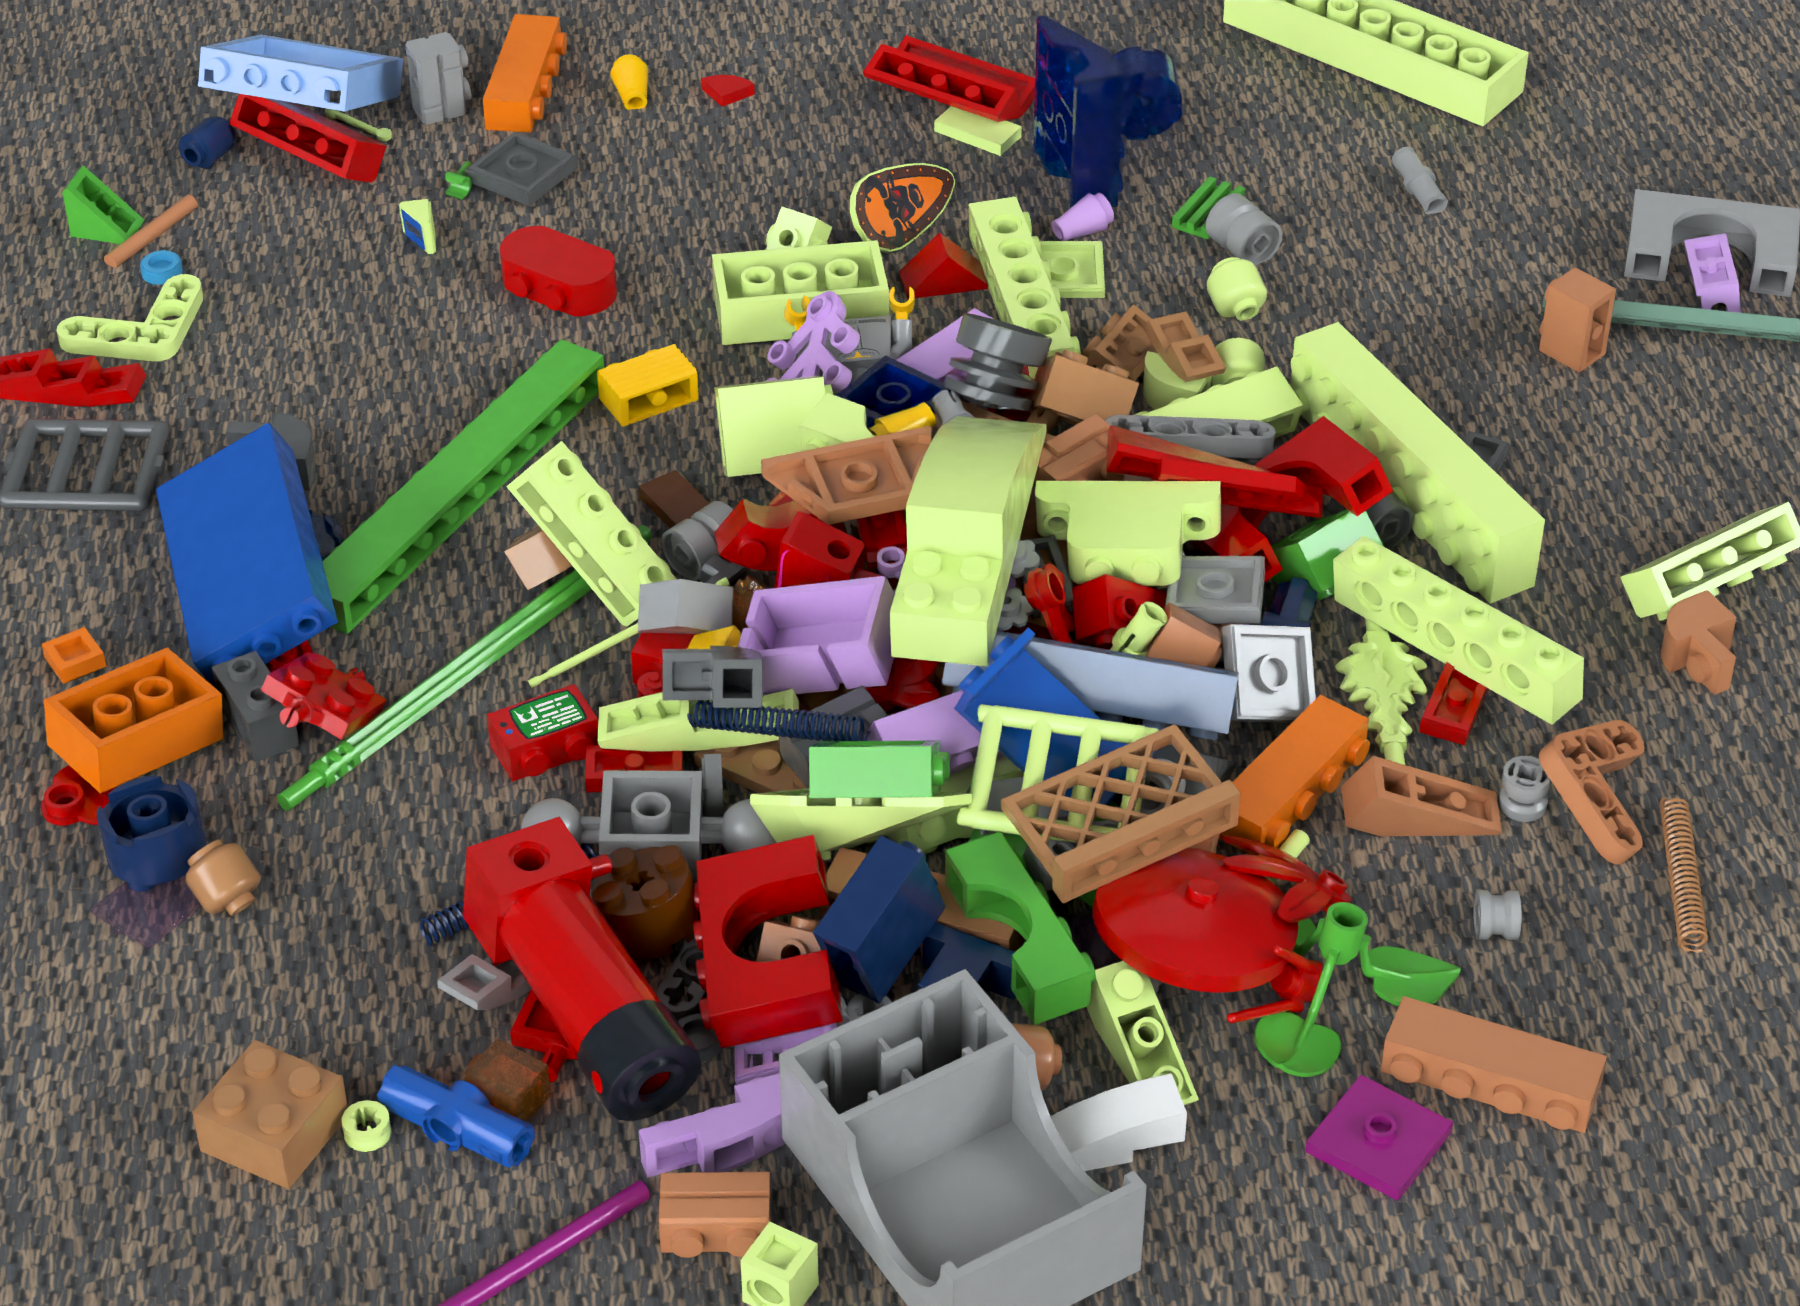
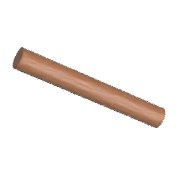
[104,194,198,268]

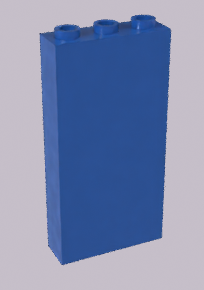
[156,422,338,686]

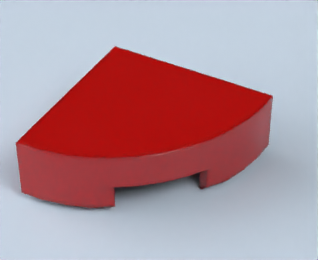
[701,75,755,107]

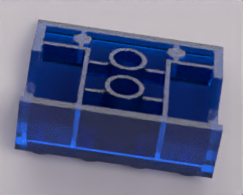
[1033,15,1128,208]

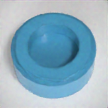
[140,250,183,285]

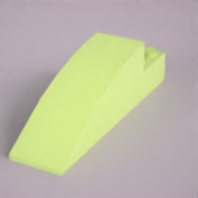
[890,416,1046,667]

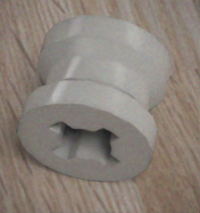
[1473,890,1522,940]

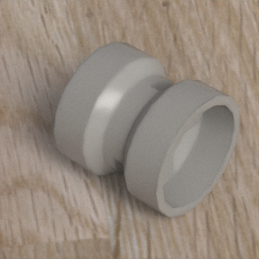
[1499,756,1551,822]

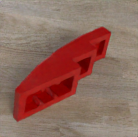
[0,348,147,407]

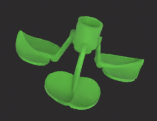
[1254,902,1461,1077]

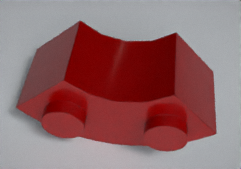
[714,499,847,571]

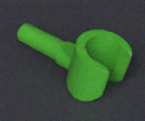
[445,161,472,200]

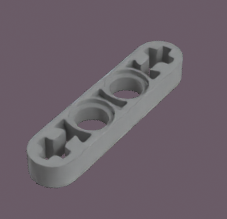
[1105,415,1276,459]

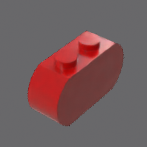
[500,226,617,316]

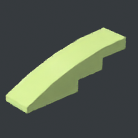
[598,688,799,752]

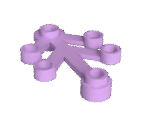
[766,291,860,392]

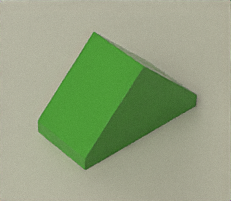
[62,165,145,244]

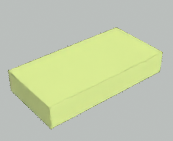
[934,106,1022,156]

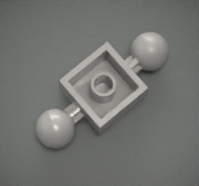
[521,770,776,882]

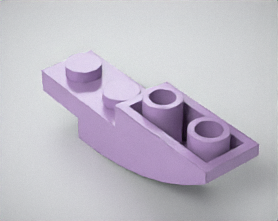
[639,1073,785,1178]

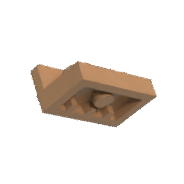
[1081,304,1158,381]

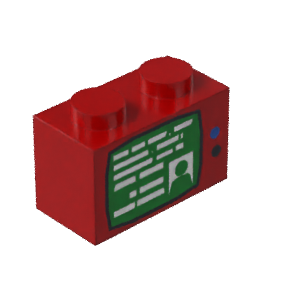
[487,684,599,782]

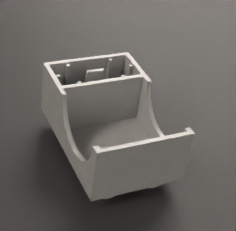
[779,969,1147,1306]

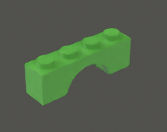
[945,831,1096,1025]

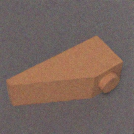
[1341,756,1502,836]

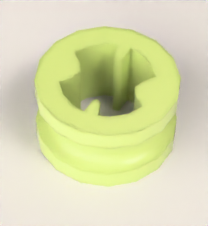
[341,1100,391,1152]

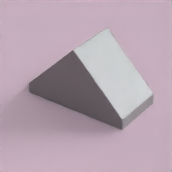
[638,579,734,634]

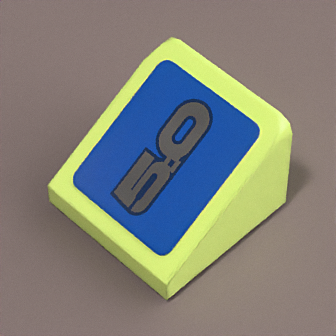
[399,199,436,254]

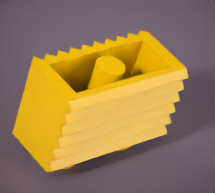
[597,344,699,427]

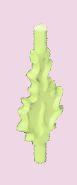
[1335,618,1428,765]

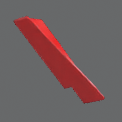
[1106,425,1323,518]

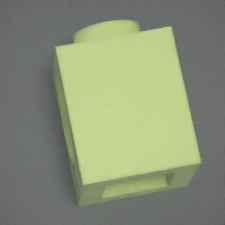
[740,1221,819,1306]

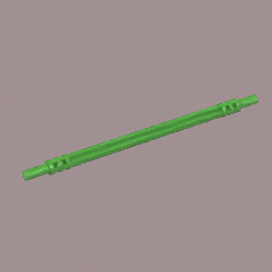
[277,525,652,811]

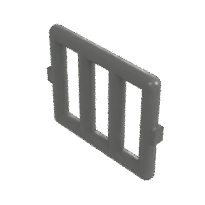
[0,418,170,511]

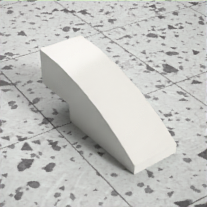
[1051,1073,1187,1171]

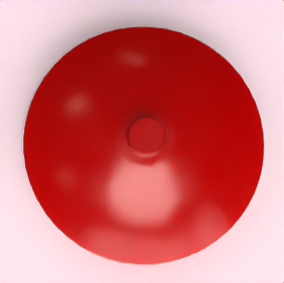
[1093,848,1299,993]

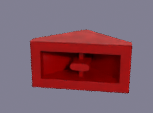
[899,233,988,299]

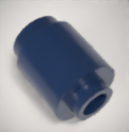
[179,116,235,169]

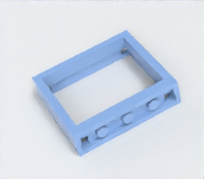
[198,34,403,111]

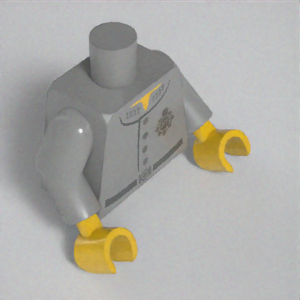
[784,287,915,403]

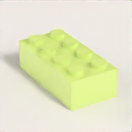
[712,240,889,345]

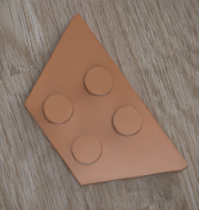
[761,426,932,525]

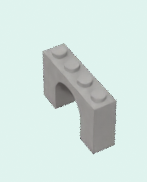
[1624,189,1800,297]

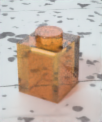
[464,1039,551,1122]

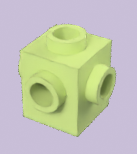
[766,206,832,250]

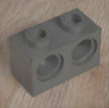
[212,651,299,762]

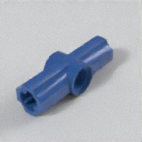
[377,1065,535,1168]

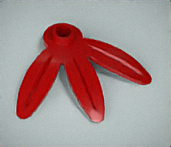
[1220,835,1351,923]

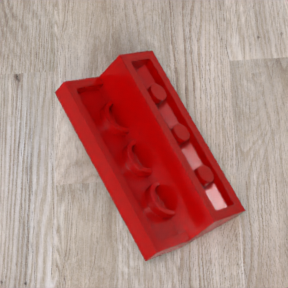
[863,35,1041,122]

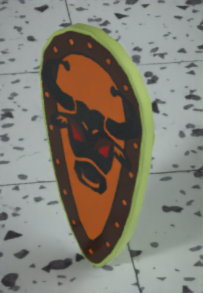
[850,163,955,253]

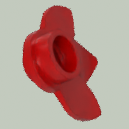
[1024,563,1075,643]
[855,657,940,711]
[41,765,131,826]

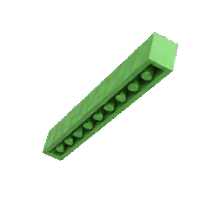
[322,339,604,634]

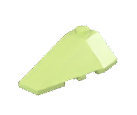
[750,788,972,860]

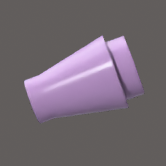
[1051,193,1114,241]

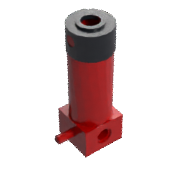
[463,816,702,1121]

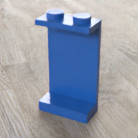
[954,627,1157,813]

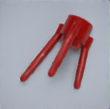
[1226,945,1323,1023]

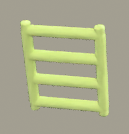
[957,704,1159,843]

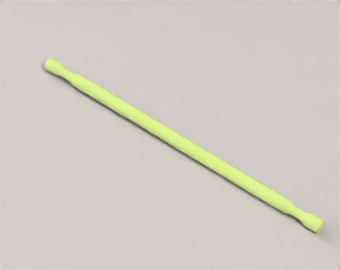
[527,577,730,688]

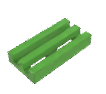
[1172,176,1245,239]

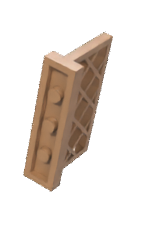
[1001,724,1240,904]

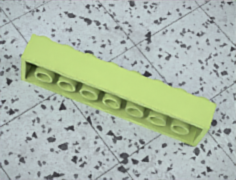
[1223,0,1529,126]
[1290,322,1545,604]

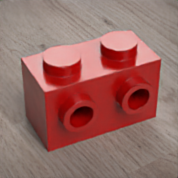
[1072,574,1167,650]

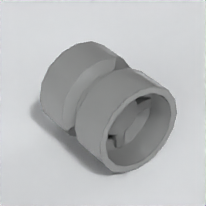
[1206,193,1282,265]
[661,501,733,581]

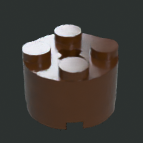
[591,845,701,960]

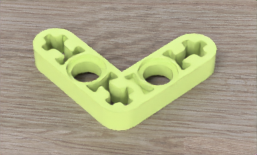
[56,274,203,361]

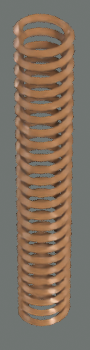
[1659,797,1708,953]

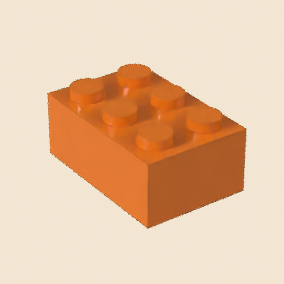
[44,647,223,793]

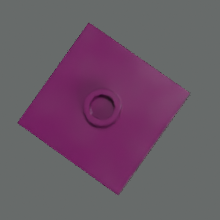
[1305,1075,1453,1201]

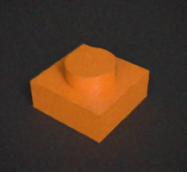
[41,627,106,684]

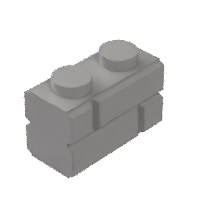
[405,32,472,125]

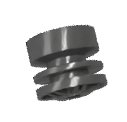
[943,313,1052,411]

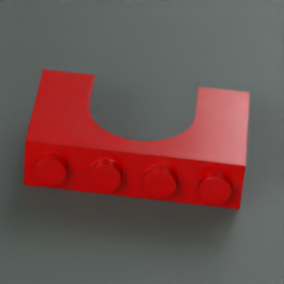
[1190,416,1393,583]
[693,835,843,1048]

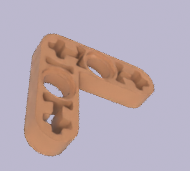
[1539,720,1645,865]

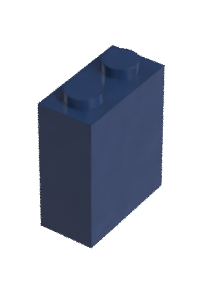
[813,836,946,1004]

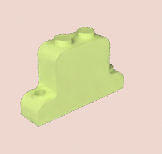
[1035,481,1221,586]

